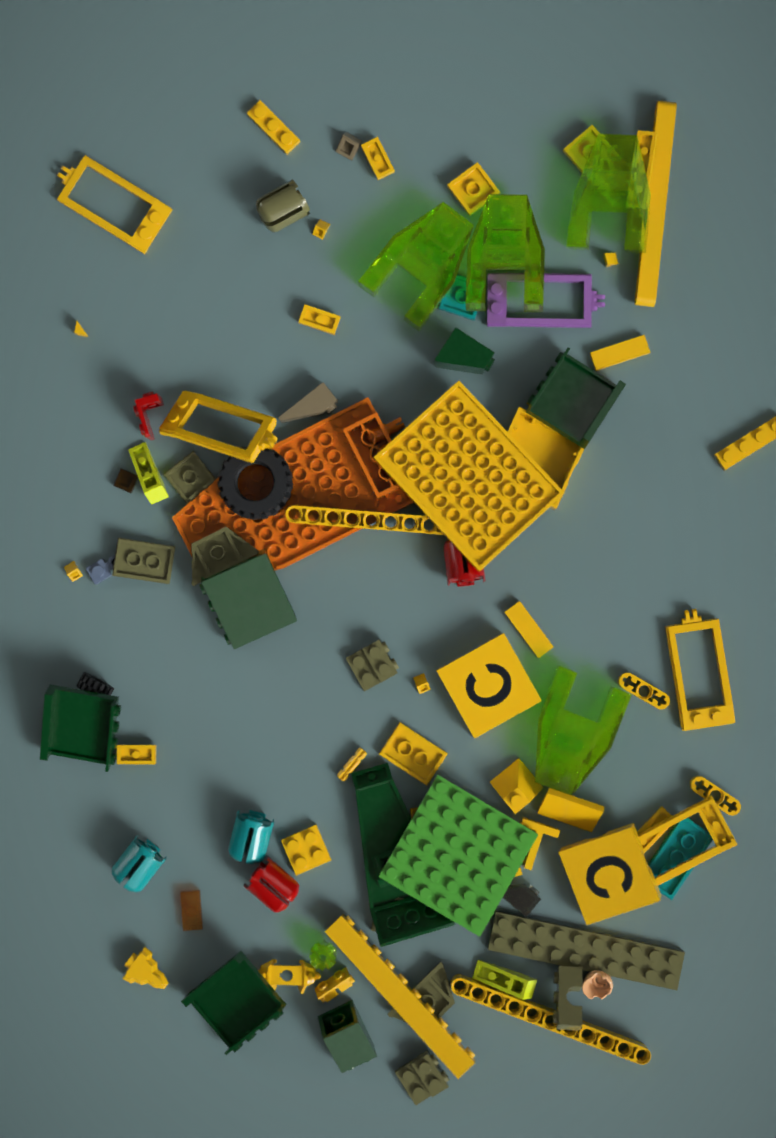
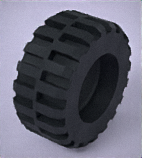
[217,447,293,520]

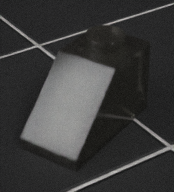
[503,884,541,917]

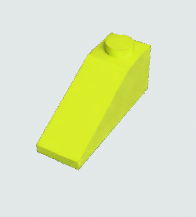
[128,442,169,505]
[472,960,537,1000]

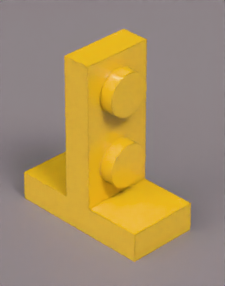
[520,817,560,870]

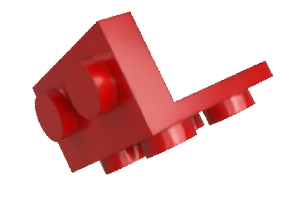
[133,392,164,440]

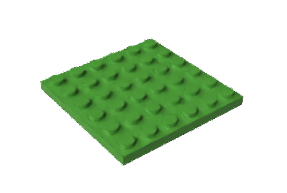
[378,774,539,937]

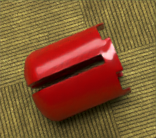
[444,540,486,587]
[243,857,299,913]

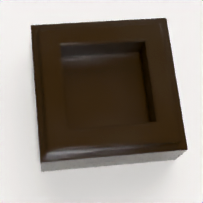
[113,469,138,494]

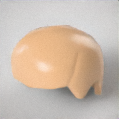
[582,970,613,1000]

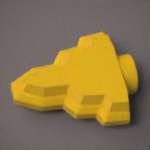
[122,946,169,989]

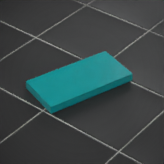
[648,818,713,900]

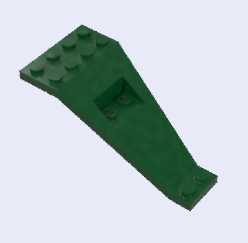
[351,762,455,947]

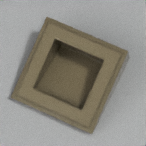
[335,132,363,161]

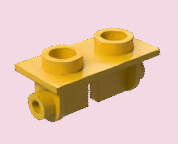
[314,967,355,1003]

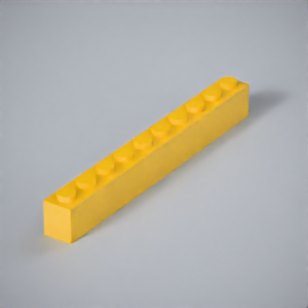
[325,914,476,1079]

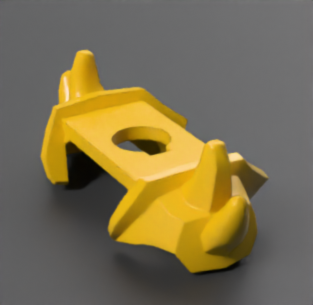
[258,959,321,994]

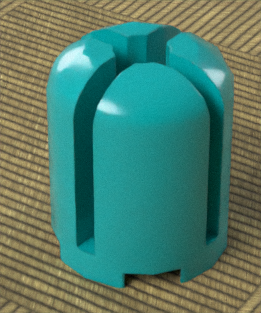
[228,810,275,865]
[112,835,167,892]

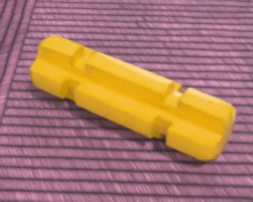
[337,748,367,781]

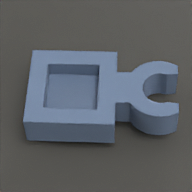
[86,555,115,585]

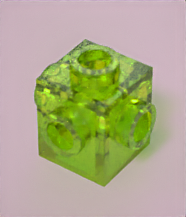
[309,940,337,971]

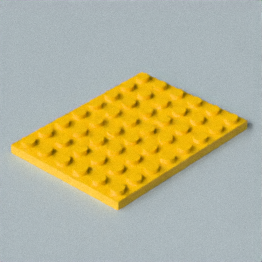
[373,380,565,572]

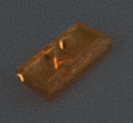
[180,890,203,931]

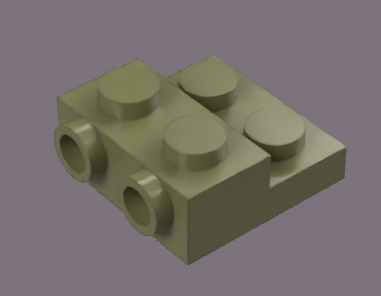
[346,640,399,692]
[395,1050,450,1105]

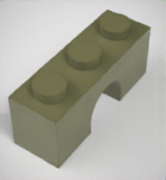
[553,966,582,1031]

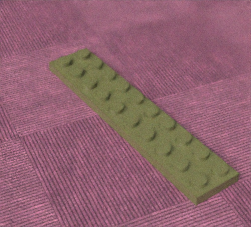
[488,911,685,990]

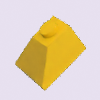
[490,758,543,814]

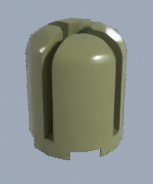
[256,179,310,232]

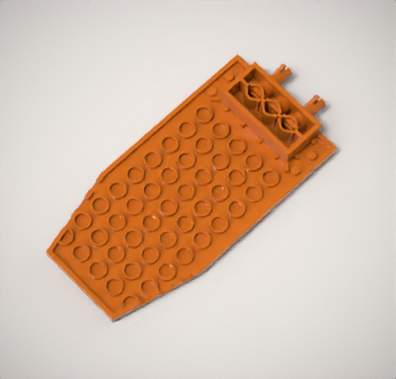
[172,397,414,570]

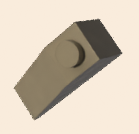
[278,382,338,423]

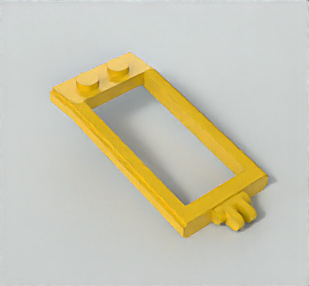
[57,155,173,255]
[159,391,278,463]
[665,609,735,731]
[638,796,738,886]

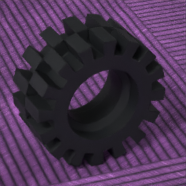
[76,672,114,695]

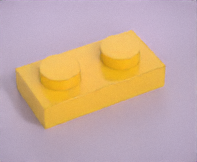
[361,137,395,180]
[298,304,341,335]
[117,745,157,765]

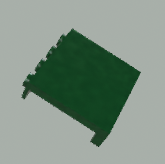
[526,348,626,449]
[199,549,297,649]
[40,684,121,772]
[181,951,286,1055]

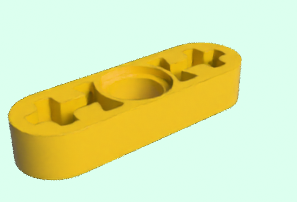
[618,673,670,709]
[690,776,741,816]

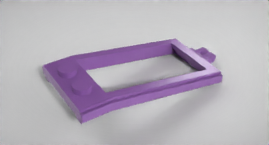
[487,273,605,328]

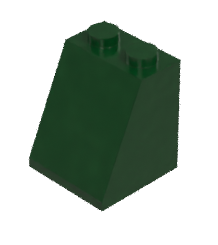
[434,328,495,375]
[318,1000,377,1073]

